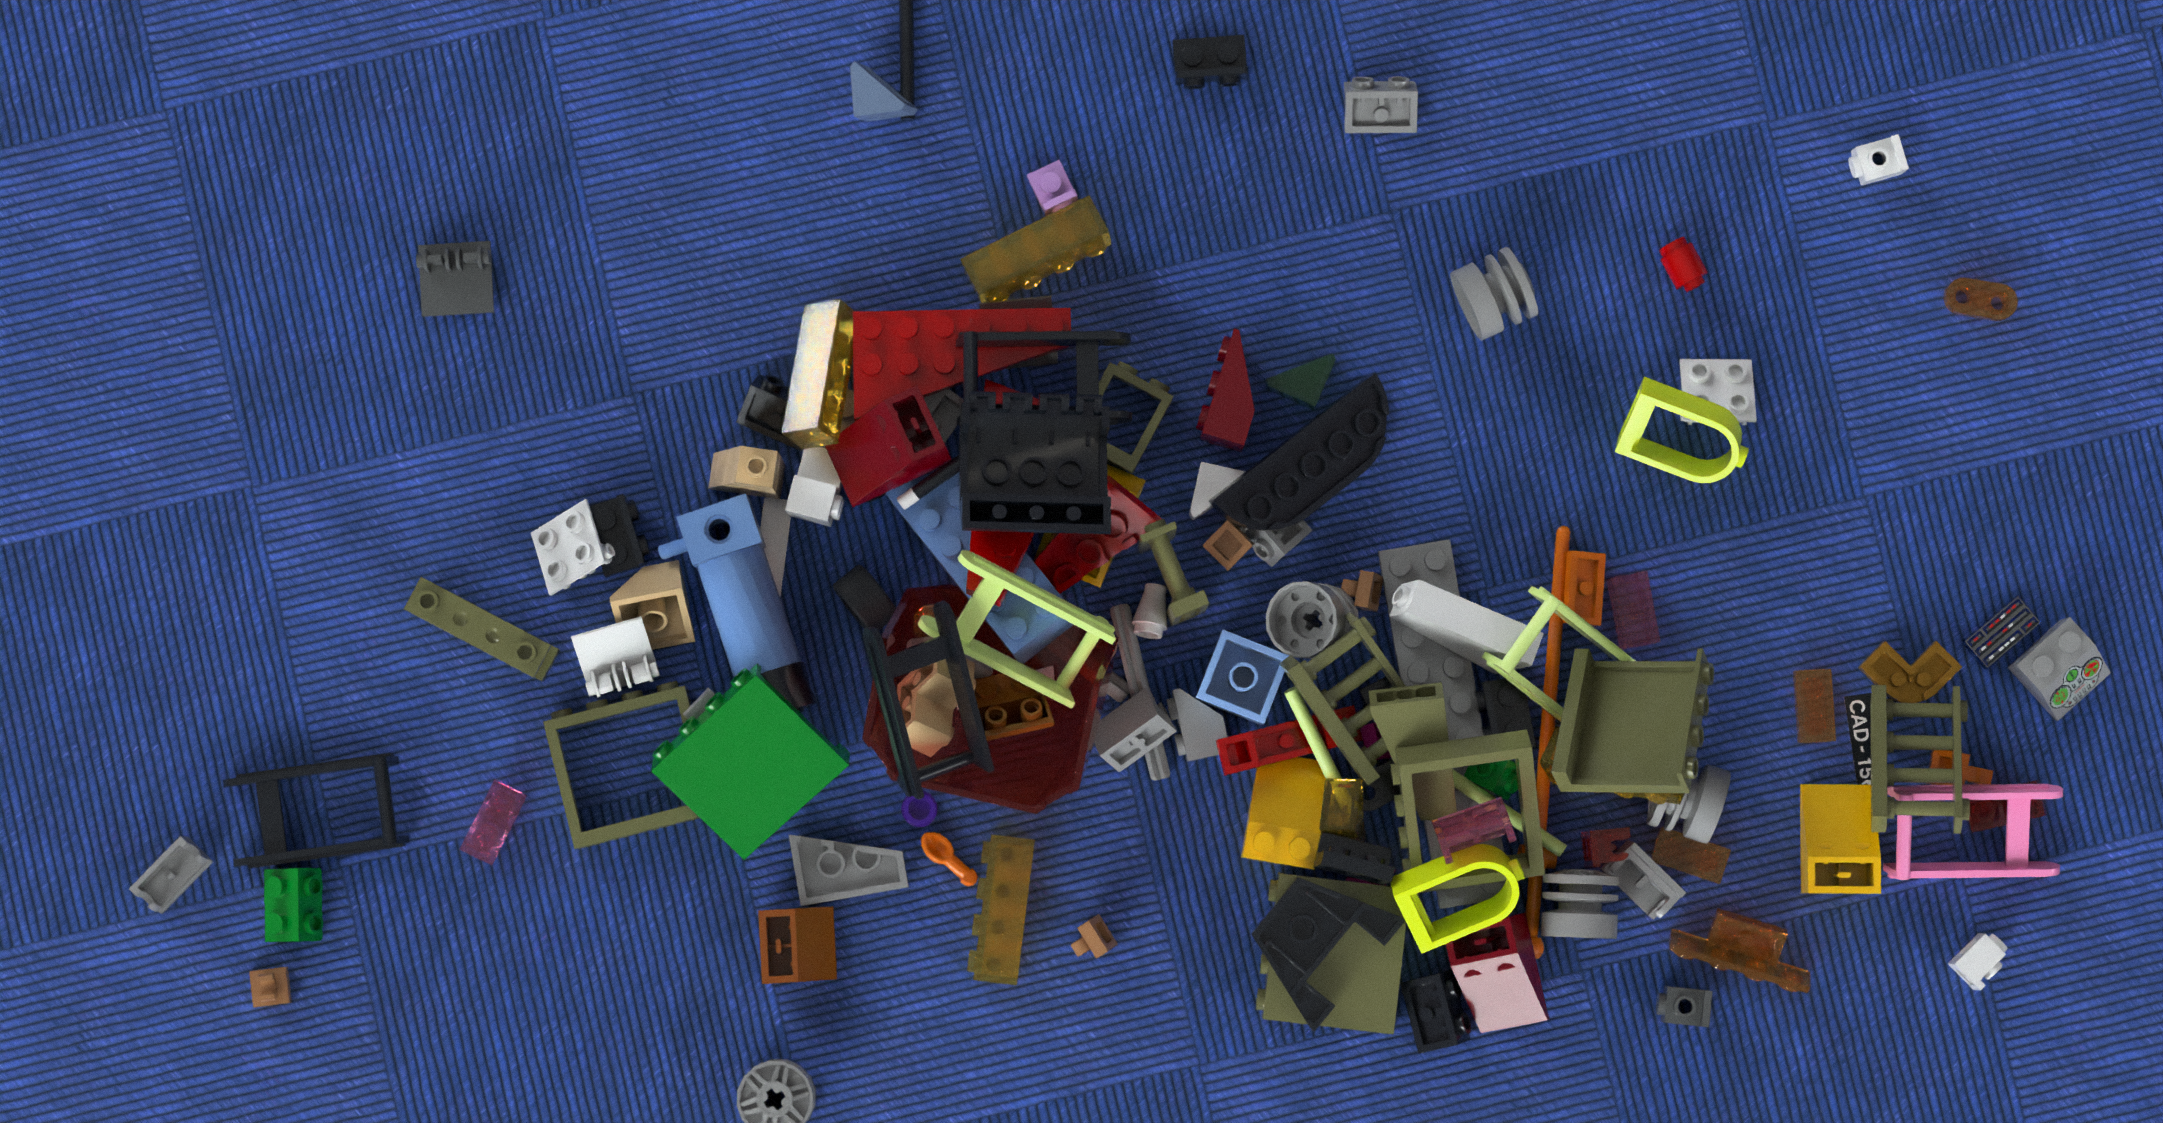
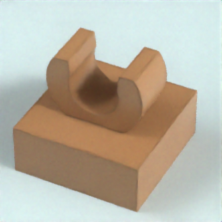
[1202,520,1254,571]
[1341,570,1383,612]
[1071,914,1118,959]
[249,967,292,1008]

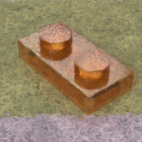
[1793,669,1836,744]
[1650,827,1731,884]

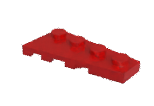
[1033,474,1162,594]

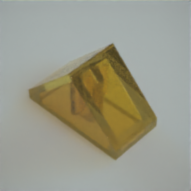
[1319,778,1365,842]

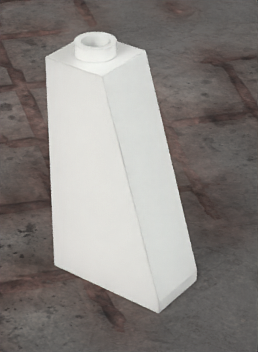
[1389,580,1544,674]

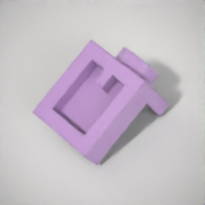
[1027,160,1078,217]

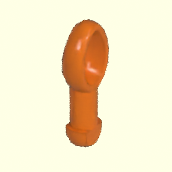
[921,832,978,887]

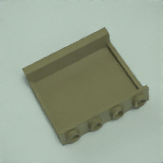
[1551,648,1714,793]
[1256,872,1406,1034]

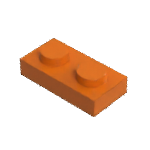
[1562,550,1606,626]

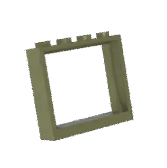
[543,681,700,849]
[1391,730,1545,893]

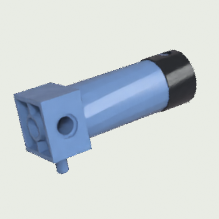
[658,493,817,713]

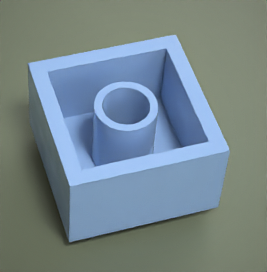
[1195,630,1289,726]

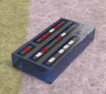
[1961,595,2042,670]

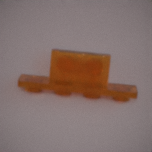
[1669,908,1811,993]

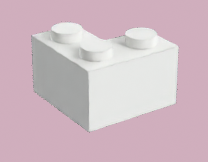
[785,443,845,527]

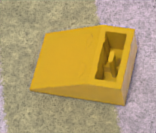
[1800,784,1881,894]

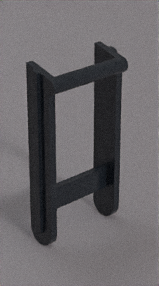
[956,331,1132,427]
[863,600,995,800]
[223,753,409,869]

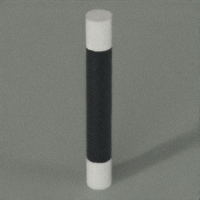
[896,455,959,510]

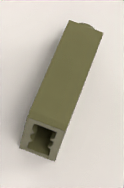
[1369,682,1457,822]

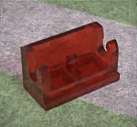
[1581,827,1631,868]

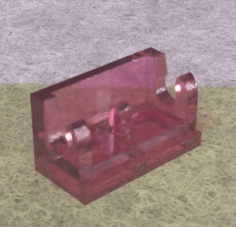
[1607,571,1661,650]
[1431,797,1517,865]

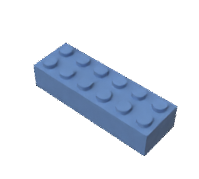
[886,468,1074,664]

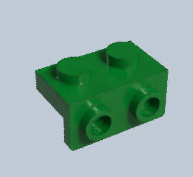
[264,868,323,942]

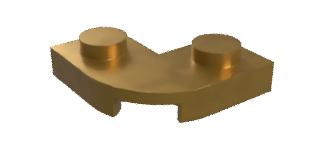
[1858,641,1962,703]

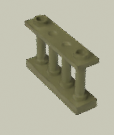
[1138,519,1210,627]
[404,577,560,682]
[1279,612,1405,785]
[1870,685,1970,834]

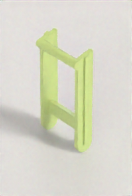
[918,550,1116,709]
[1482,586,1636,722]

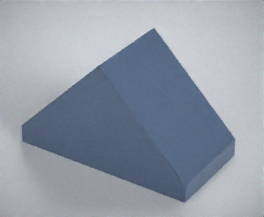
[850,61,919,122]

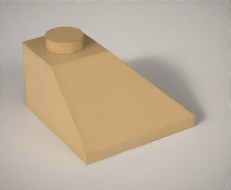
[610,560,695,650]

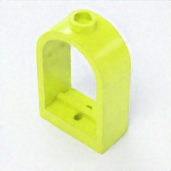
[1615,377,1749,483]
[1390,844,1525,954]

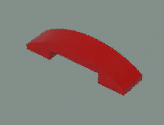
[1215,705,1363,776]

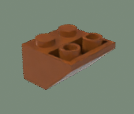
[974,666,1054,741]
[758,906,837,984]

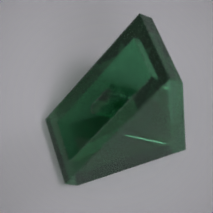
[1264,353,1336,410]

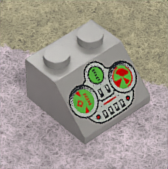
[2007,617,2111,721]

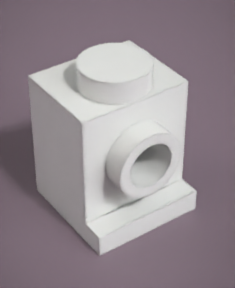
[1848,134,1909,186]
[1948,933,2008,990]

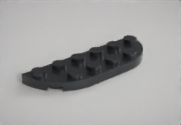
[1209,372,1389,531]

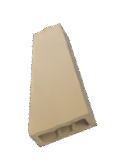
[708,446,785,499]

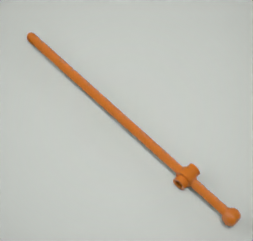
[1517,526,1570,959]

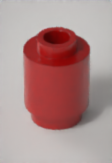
[1659,236,1708,293]

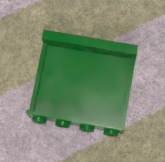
[651,663,850,860]

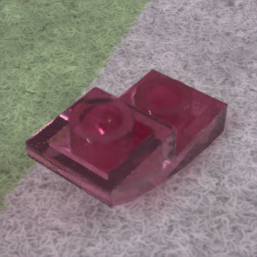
[459,779,527,865]

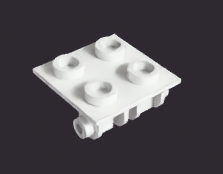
[1679,359,1757,425]
[531,499,615,596]
[571,616,660,698]

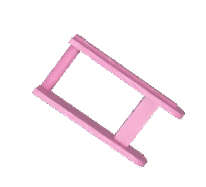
[1883,784,2063,880]

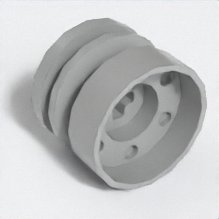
[1450,247,1539,341]
[1266,581,1358,659]
[1646,764,1731,844]
[1541,869,1619,939]
[737,1059,816,1123]

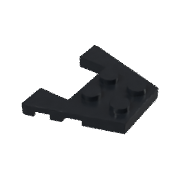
[1251,877,1405,1032]

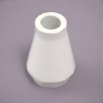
[1132,583,1167,639]

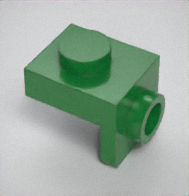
[1464,760,1518,801]

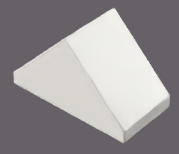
[1189,462,1245,520]

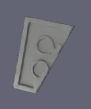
[788,834,909,906]

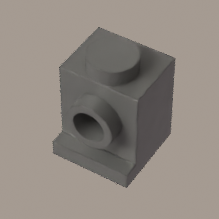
[1656,986,1712,1027]

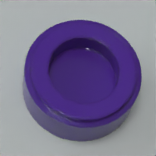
[901,791,938,827]

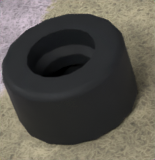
[833,564,898,631]

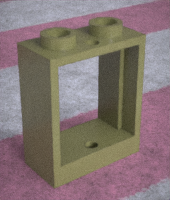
[1099,361,1174,475]

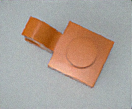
[1927,750,1993,785]

